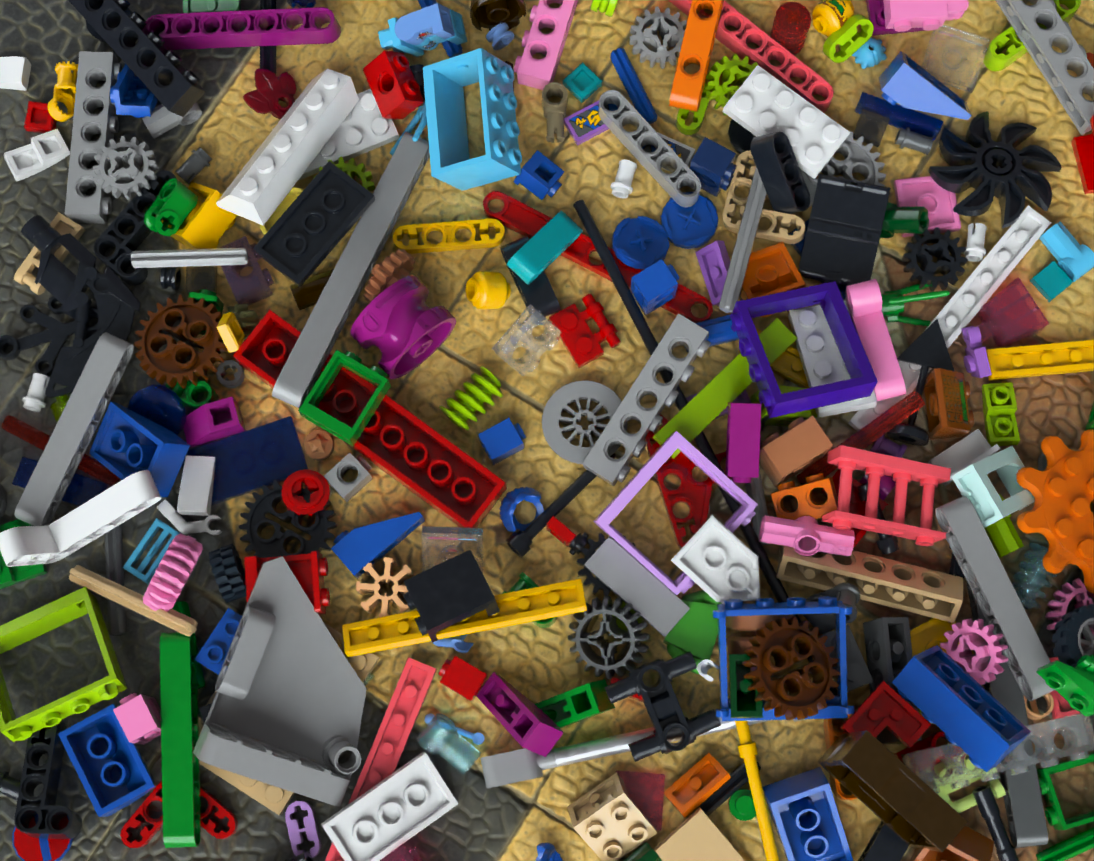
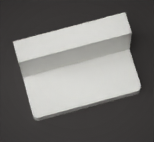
[928,429,1001,486]

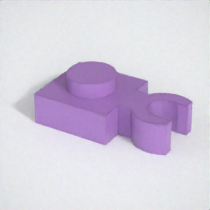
[961,325,992,378]

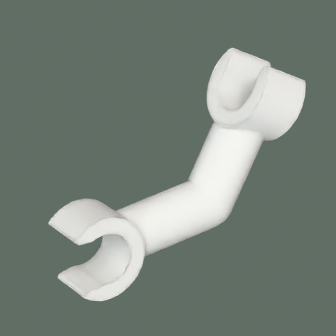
[157,499,222,535]

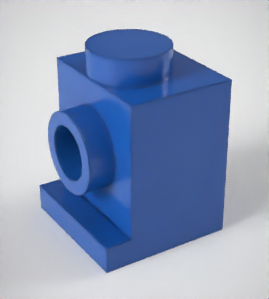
[514,150,564,200]

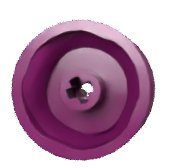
[350,275,456,379]

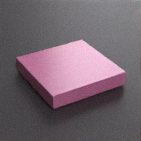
[893,176,961,237]

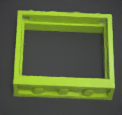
[0,586,127,742]

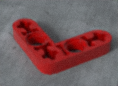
[120,780,238,848]

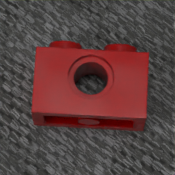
[363,50,424,120]

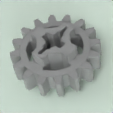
[629,6,687,69]
[93,136,158,200]

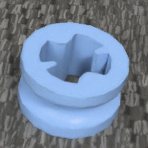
[486,23,515,50]

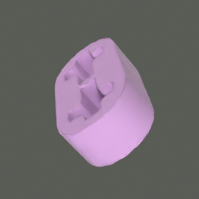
[285,801,321,858]

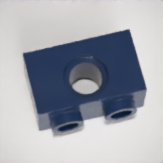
[690,137,737,197]

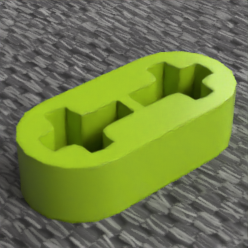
[823,14,874,63]
[676,83,711,135]

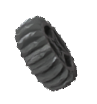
[568,596,650,679]

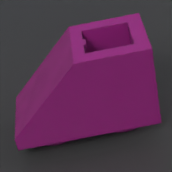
[181,396,246,448]

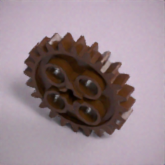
[134,295,228,388]
[742,617,840,720]

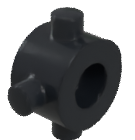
[569,532,589,555]

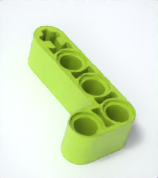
[983,0,1081,71]

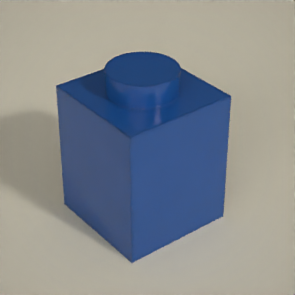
[478,418,526,465]

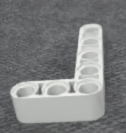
[0,470,161,567]

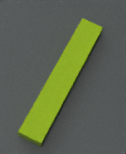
[653,318,798,458]

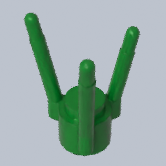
[881,284,950,327]

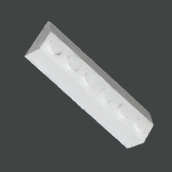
[216,68,359,226]

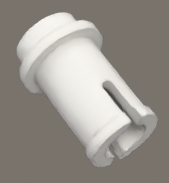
[610,159,637,198]
[963,223,987,262]
[22,373,50,412]

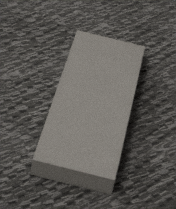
[584,537,690,637]

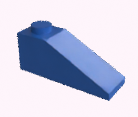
[331,512,425,579]

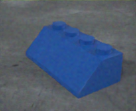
[892,645,1031,772]

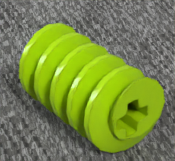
[439,366,503,431]

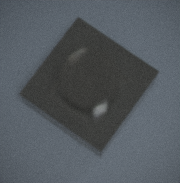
[853,109,890,147]
[186,266,217,295]

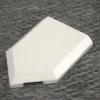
[671,515,760,602]

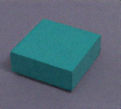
[563,62,602,103]
[1030,261,1073,302]

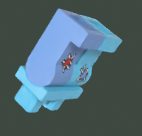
[378,3,467,57]

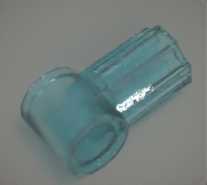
[417,713,481,775]

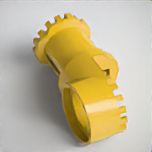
[47,61,78,122]

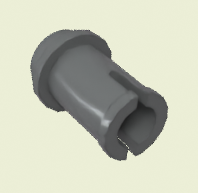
[895,127,934,155]
[175,147,212,184]

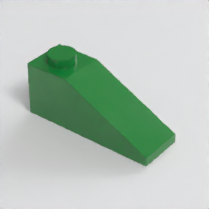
[535,679,615,728]

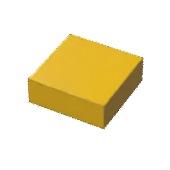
[216,312,245,353]

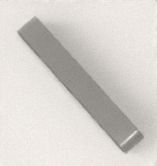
[14,332,134,526]
[935,496,1055,701]

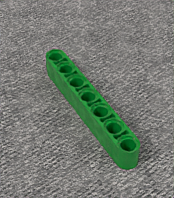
[160,632,201,848]

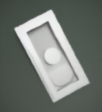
[0,56,31,91]
[177,455,216,516]

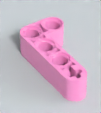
[846,279,906,401]

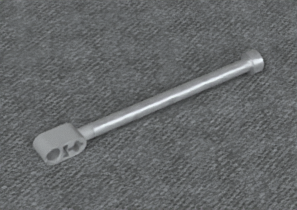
[480,691,805,789]

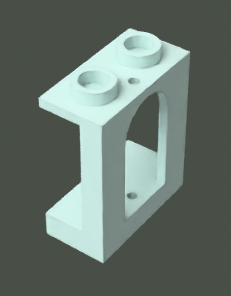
[951,446,1035,528]

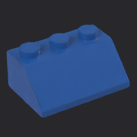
[58,703,156,817]

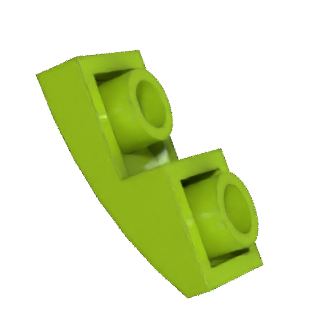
[982,382,1020,447]

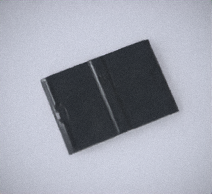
[798,174,891,286]

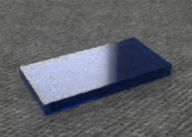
[182,416,309,506]

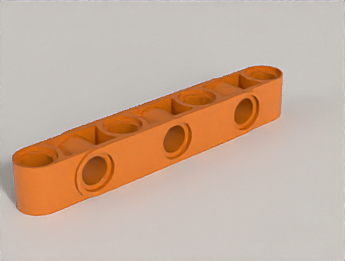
[669,0,724,112]

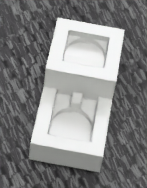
[4,128,70,182]

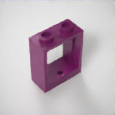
[725,402,761,483]

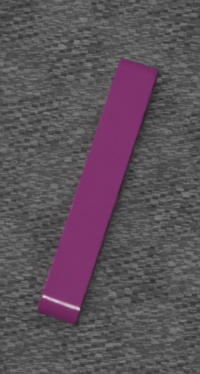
[145,7,341,50]

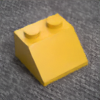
[161,182,237,249]

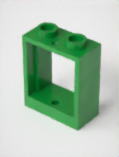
[298,350,391,446]
[1037,752,1094,830]

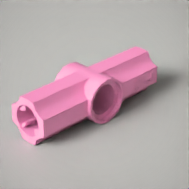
[759,515,855,557]

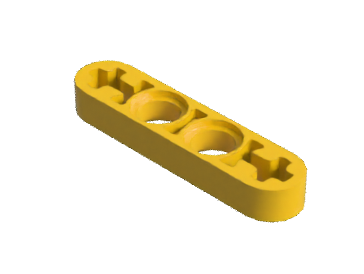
[393,218,505,254]

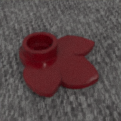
[243,69,297,119]

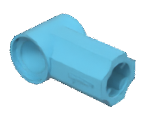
[1039,221,1094,282]

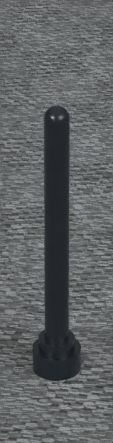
[505,453,616,558]

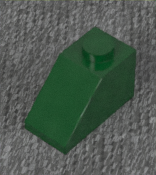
[729,654,763,718]

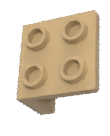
[567,772,657,861]

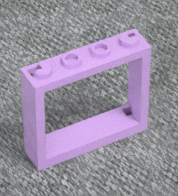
[593,431,758,595]

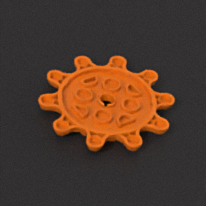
[1016,429,1094,594]

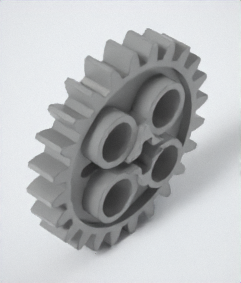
[800,131,886,207]

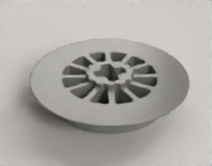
[542,380,628,464]

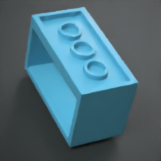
[423,48,522,191]

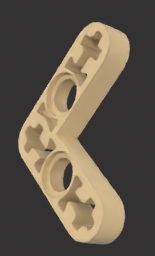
[723,151,805,244]

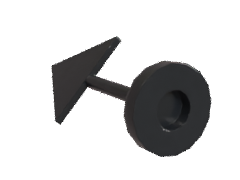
[887,319,954,446]

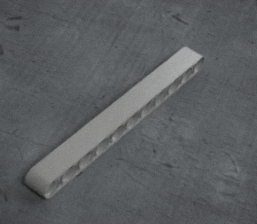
[272,132,430,408]

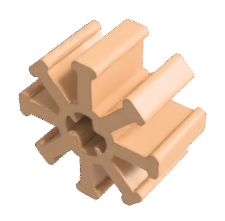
[356,557,414,617]

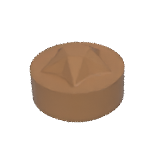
[303,430,334,461]

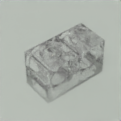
[492,304,562,376]

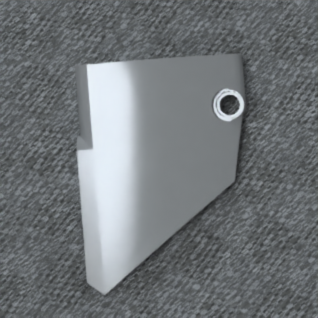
[193,556,367,806]

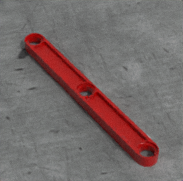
[483,191,713,323]

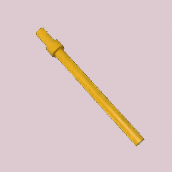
[735,721,780,861]

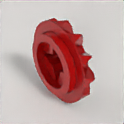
[281,469,330,516]

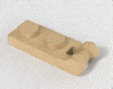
[14,212,85,295]

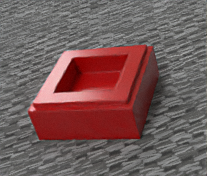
[24,101,57,133]
[546,516,576,547]

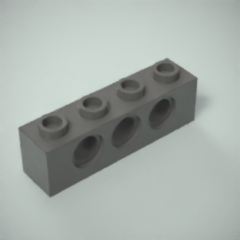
[863,617,922,745]

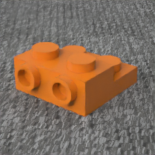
[730,242,806,318]

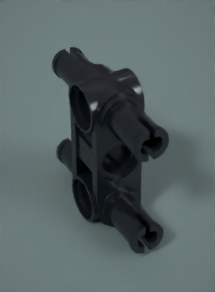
[604,651,721,762]

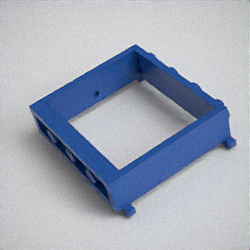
[713,596,855,721]

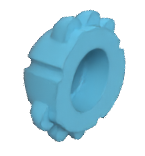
[852,37,887,69]

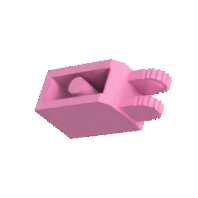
[883,0,969,32]

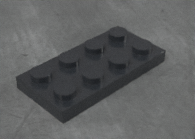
[253,161,375,287]

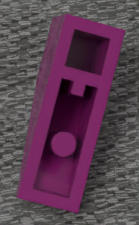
[476,672,564,757]

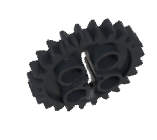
[239,479,337,558]

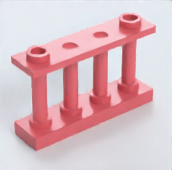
[822,445,951,546]

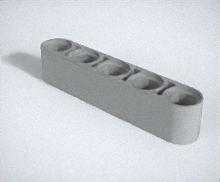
[598,90,701,207]

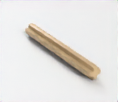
[69,565,198,636]

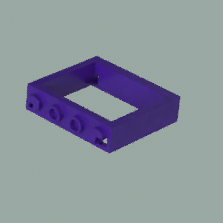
[730,281,878,418]

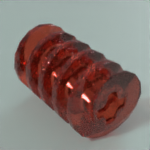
[770,2,811,56]

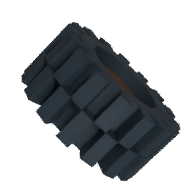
[208,544,246,603]

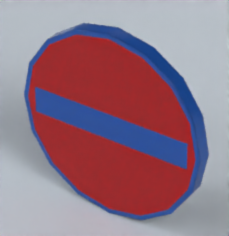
[12,814,74,861]

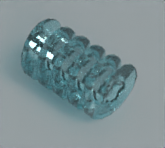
[1011,543,1058,610]

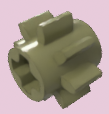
[224,303,259,339]

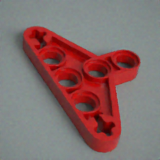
[644,414,732,549]

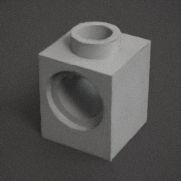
[324,453,373,502]

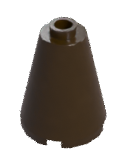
[470,0,526,31]

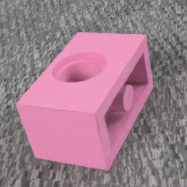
[113,693,161,745]

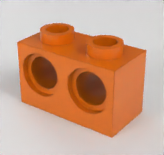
[771,473,838,520]

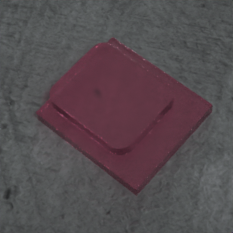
[616,771,665,831]

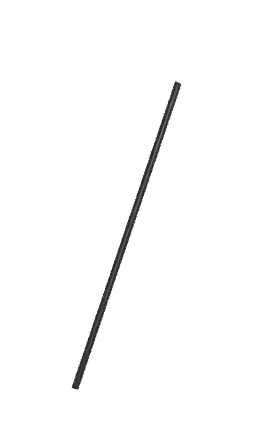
[573,200,837,695]

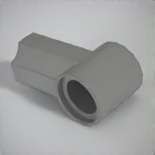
[142,102,202,138]

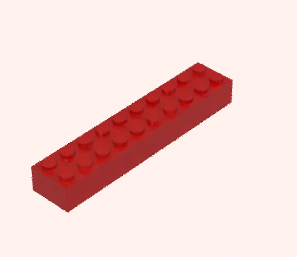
[233,310,507,536]

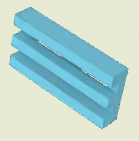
[122,518,180,585]

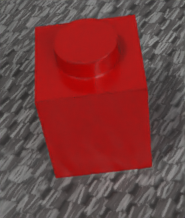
[438,656,488,702]

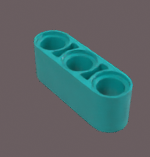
[506,210,583,285]

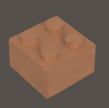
[759,416,833,488]

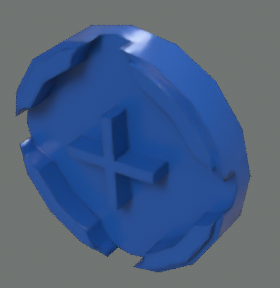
[660,191,718,249]
[612,216,670,269]

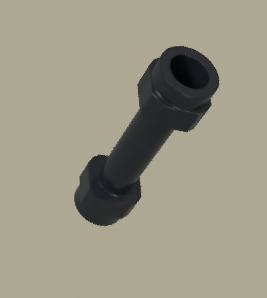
[857,483,899,555]

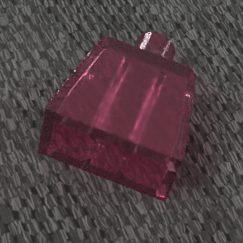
[975,277,1049,347]

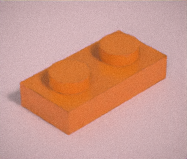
[663,753,731,818]

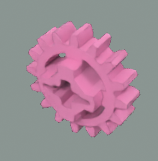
[940,618,1008,685]

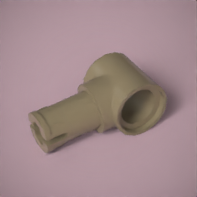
[542,82,568,143]

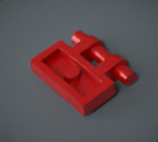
[549,294,621,369]

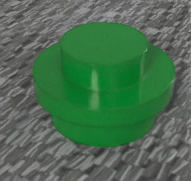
[729,789,756,821]

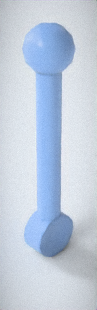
[424,713,484,745]

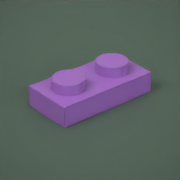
[695,240,741,306]

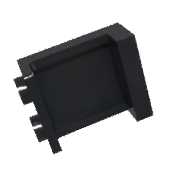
[403,550,500,643]

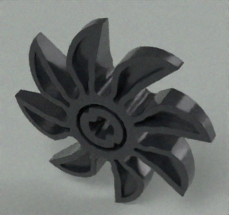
[928,111,1062,228]

